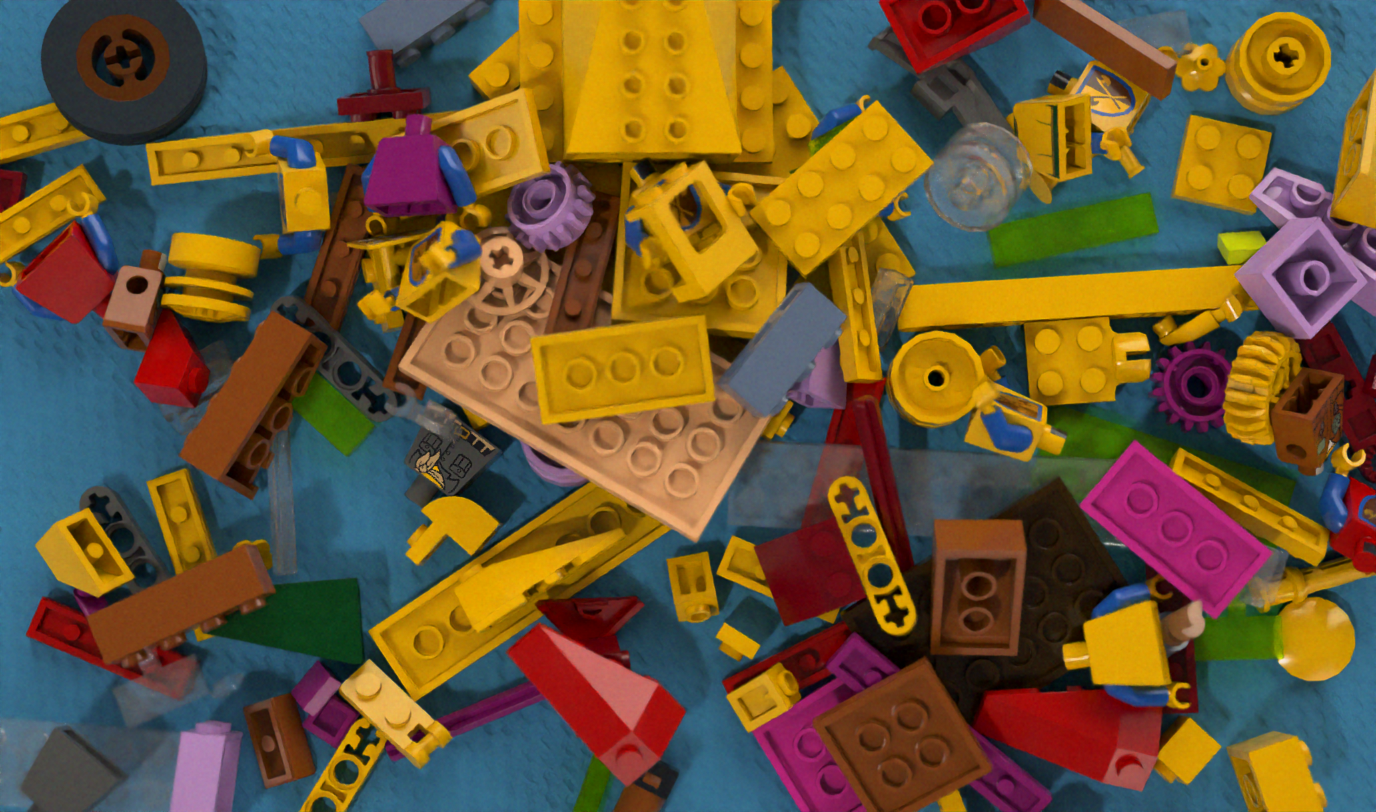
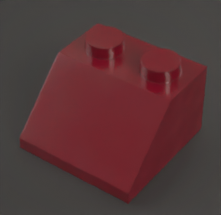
[754,516,867,627]

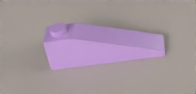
[1249,167,1376,317]

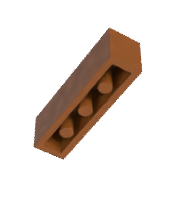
[86,544,276,669]

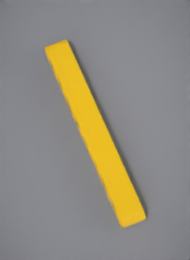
[895,265,1260,332]

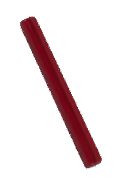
[852,395,915,578]

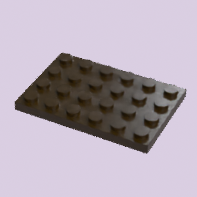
[840,474,1129,726]

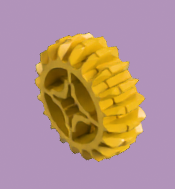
[1222,331,1302,445]

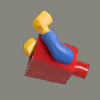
[0,192,119,324]
[1318,443,1376,573]

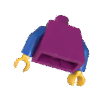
[361,114,492,236]

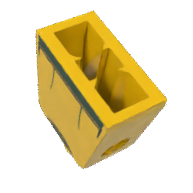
[1006,93,1092,182]

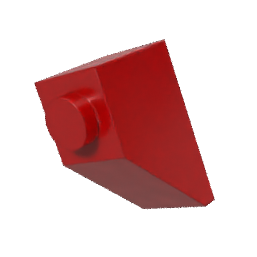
[133,309,210,409]

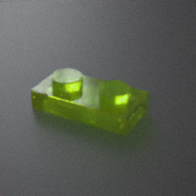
[292,372,377,458]

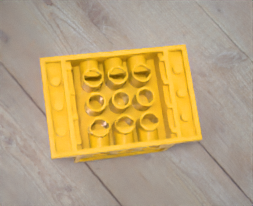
[518,0,774,164]

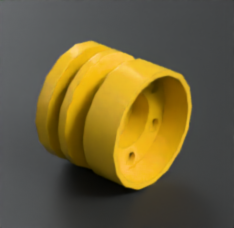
[160,233,261,323]

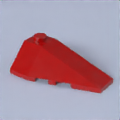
[506,622,686,787]
[971,685,1163,791]

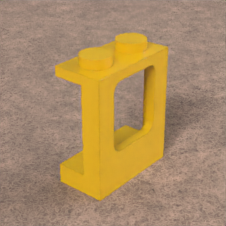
[624,161,758,303]

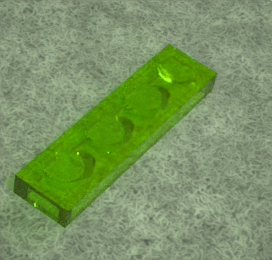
[985,192,1159,270]

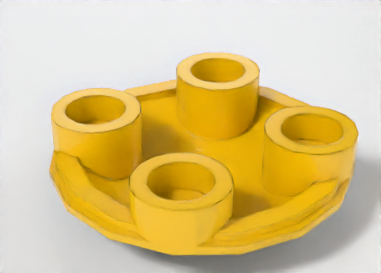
[1268,597,1355,681]

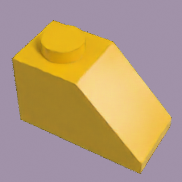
[34,507,135,598]

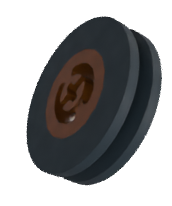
[41,0,208,146]

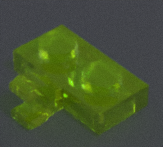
[1194,586,1284,662]

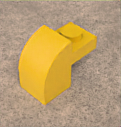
[405,496,503,566]

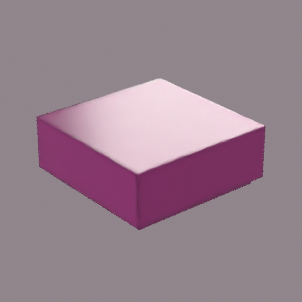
[290,660,341,717]
[302,694,361,749]

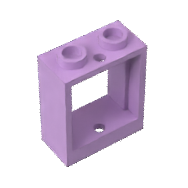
[170,720,243,812]

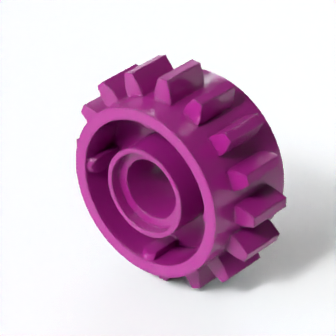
[1148,341,1232,433]

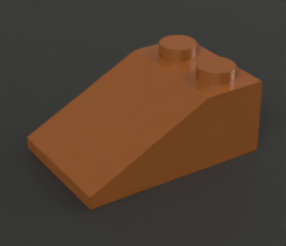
[930,519,1027,656]

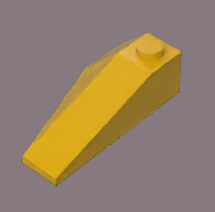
[453,528,627,633]

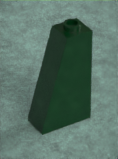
[204,578,365,664]

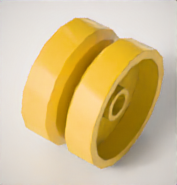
[1225,12,1331,115]
[885,330,984,429]

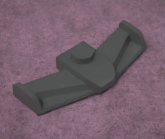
[867,25,1014,163]

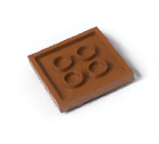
[812,657,993,812]

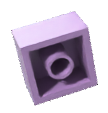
[1234,217,1368,339]

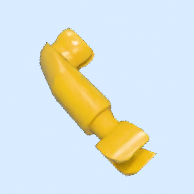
[1152,292,1246,346]

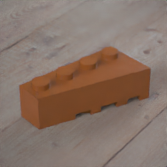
[178,310,328,501]

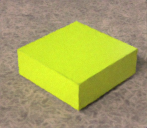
[1217,231,1267,265]

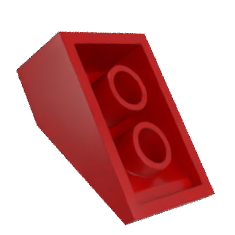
[878,0,1031,76]

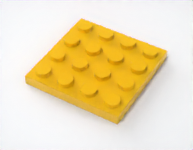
[610,162,788,339]

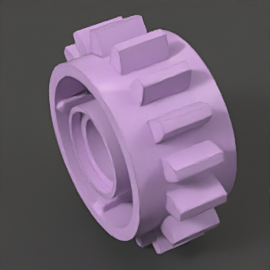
[505,161,596,253]

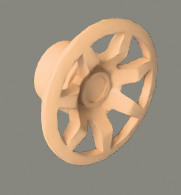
[466,226,549,316]

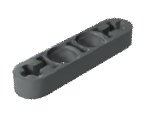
[270,295,402,422]
[79,486,172,595]

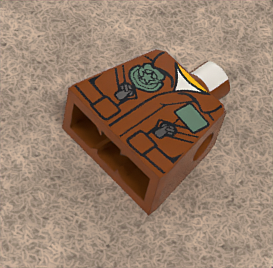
[102,249,175,353]
[1271,367,1344,476]

